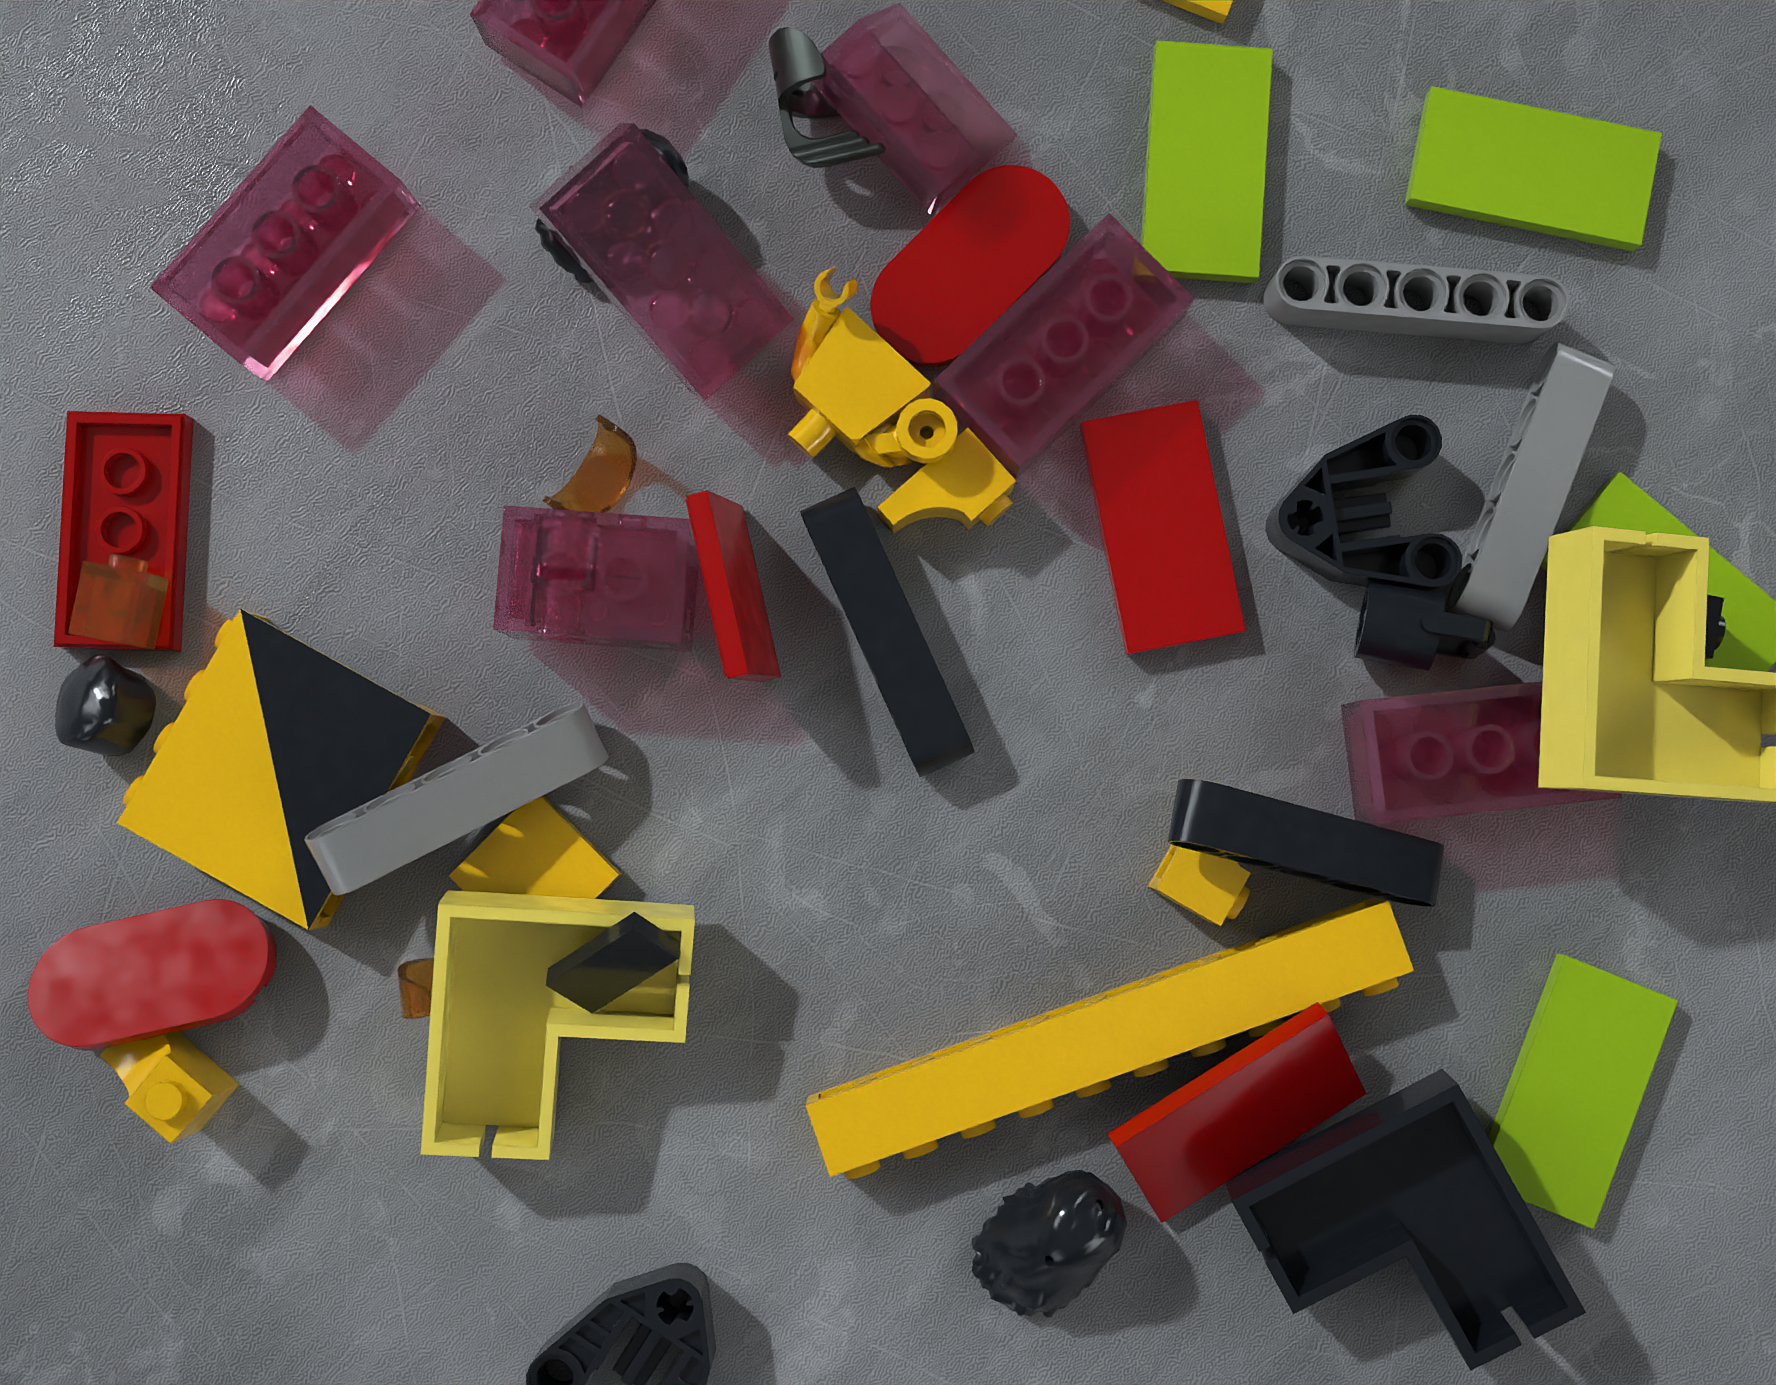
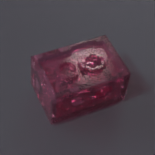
[493,505,699,652]

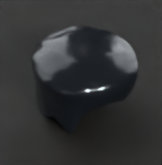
[55,654,156,756]

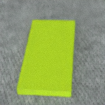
[1139,40,1273,284]
[1404,86,1662,252]
[1541,472,1776,672]
[1488,953,1678,1229]

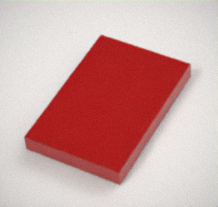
[686,490,781,682]

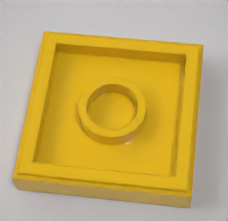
[449,795,622,899]

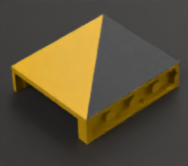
[117,609,446,930]

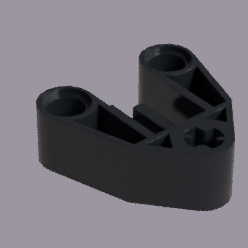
[1265,415,1462,592]
[526,1263,716,1385]

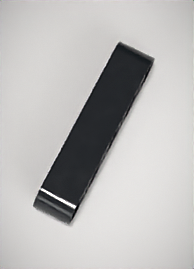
[800,487,975,777]
[1167,779,1444,907]

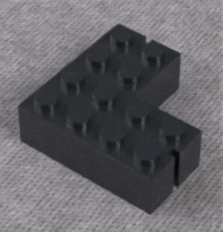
[1225,1069,1586,1371]

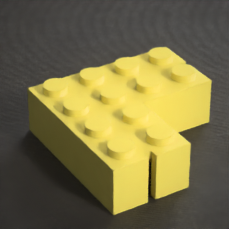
[1538,526,1776,803]
[420,890,695,1160]

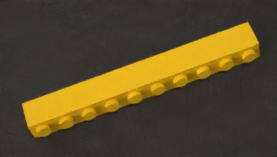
[806,898,1414,1180]

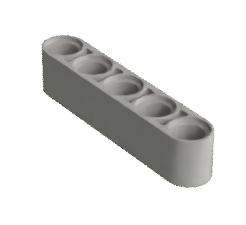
[1263,255,1570,344]
[1447,342,1615,632]
[304,702,609,895]

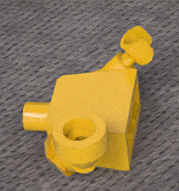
[787,266,958,468]

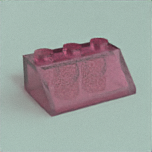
[813,3,1017,215]

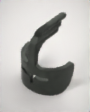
[768,27,886,168]

